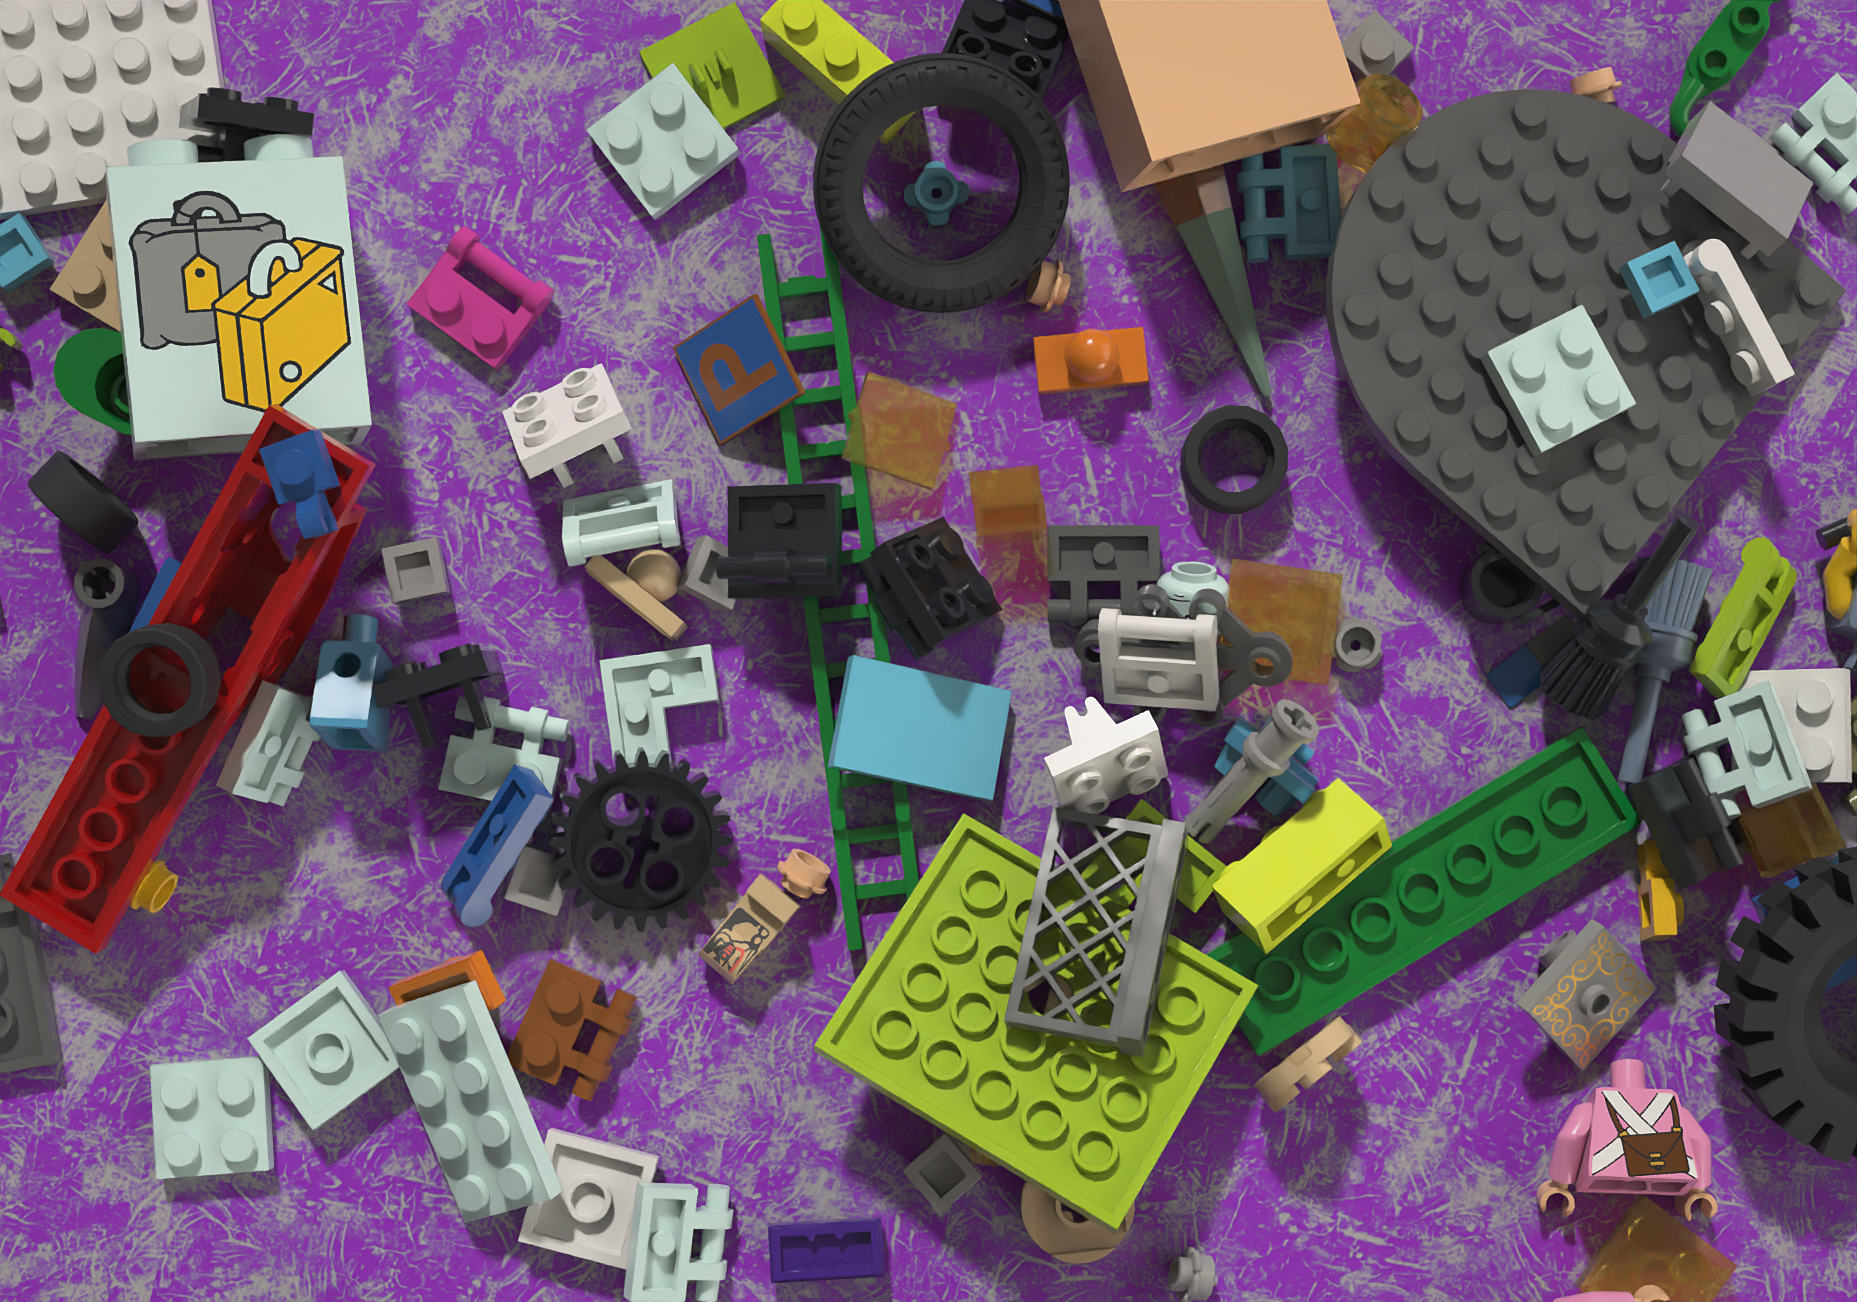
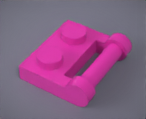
[406,226,555,372]

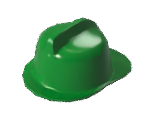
[53,328,132,436]

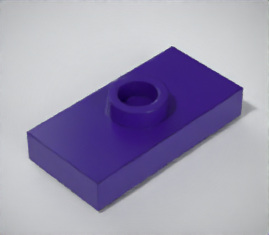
[768,1217,885,1284]

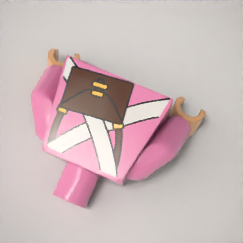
[1537,1059,1718,1221]

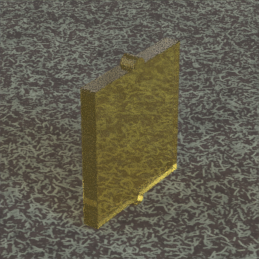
[841,371,957,490]

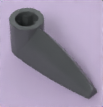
[74,558,140,720]

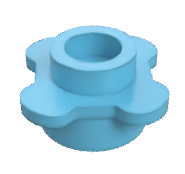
[904,161,970,227]

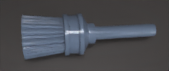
[1618,556,1713,784]

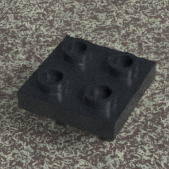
[371,643,504,749]

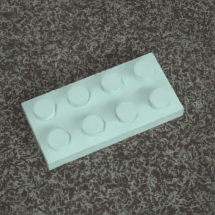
[378,980,563,1223]

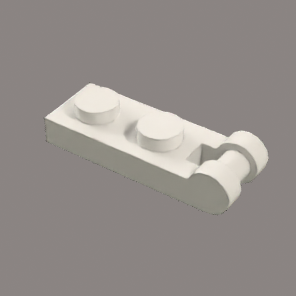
[1683,239,1795,397]

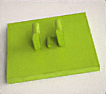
[639,2,786,130]

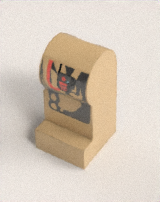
[698,874,801,985]

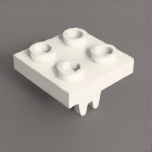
[502,363,632,488]
[1044,697,1169,814]

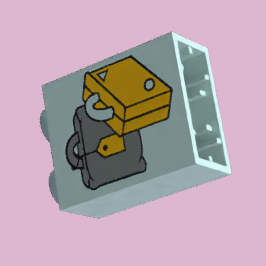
[107,134,372,460]

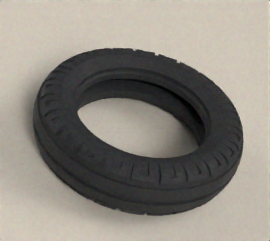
[813,53,1070,313]

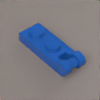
[441,764,554,927]

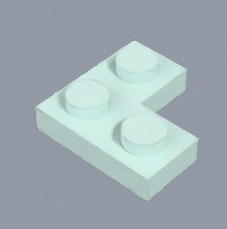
[599,644,720,767]

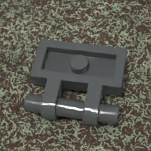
[1047,525,1160,627]

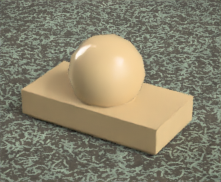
[584,549,688,642]

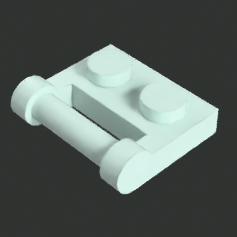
[562,479,681,567]

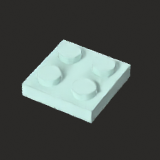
[587,63,742,220]
[1480,305,1636,457]
[247,970,400,1130]
[150,1056,274,1179]

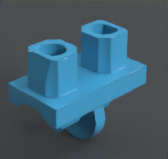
[1215,716,1319,817]

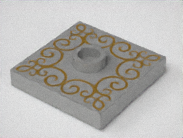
[1516,919,1657,1071]

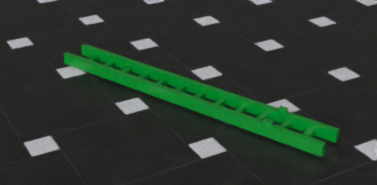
[757,228,919,951]

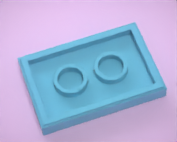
[828,655,1012,801]

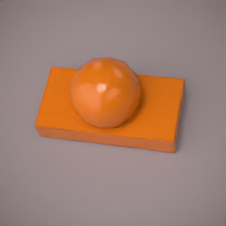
[1033,327,1149,395]
[388,950,506,1011]

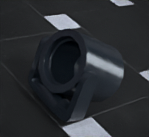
[1458,541,1561,627]

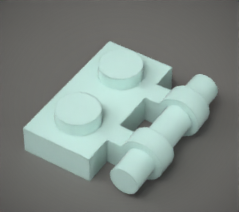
[1769,73,1857,215]
[216,680,321,806]
[1681,680,1813,820]
[438,696,569,813]
[623,1182,733,1302]

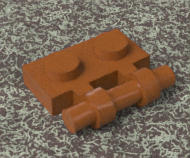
[507,959,637,1101]

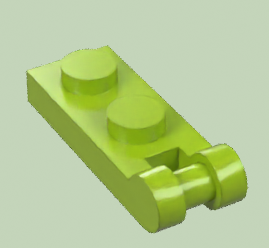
[1688,537,1797,698]

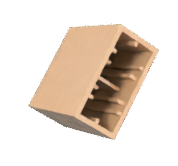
[1058,0,1361,192]

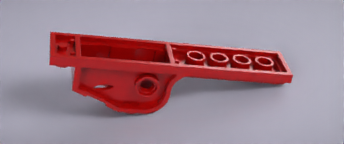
[0,404,376,954]

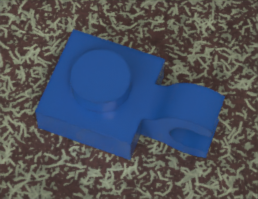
[259,430,340,539]

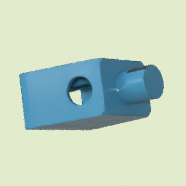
[309,614,392,752]

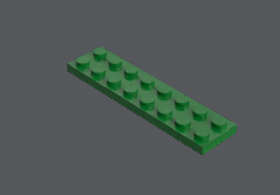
[1205,727,1642,1056]

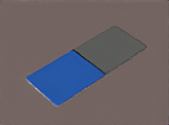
[1486,614,1575,707]

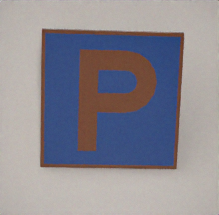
[673,294,806,445]

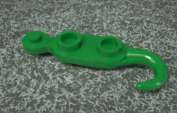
[1669,0,1782,139]

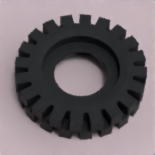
[1714,847,1857,1163]

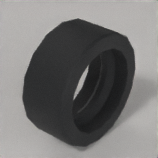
[1180,405,1288,514]
[28,451,138,554]
[98,623,221,738]

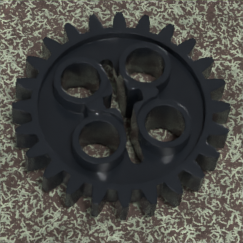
[548,747,733,932]

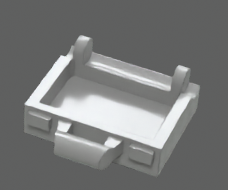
[1661,101,1813,259]

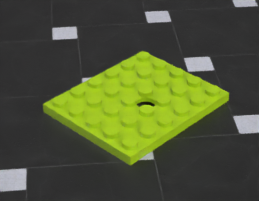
[814,813,1258,1235]

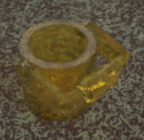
[1326,73,1423,172]

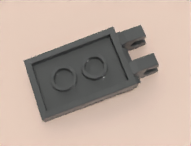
[0,853,63,1074]

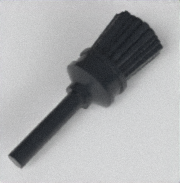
[1540,514,1700,720]

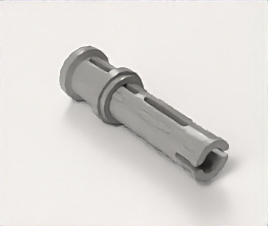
[1184,699,1319,843]

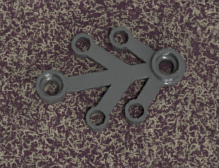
[1074,584,1293,727]

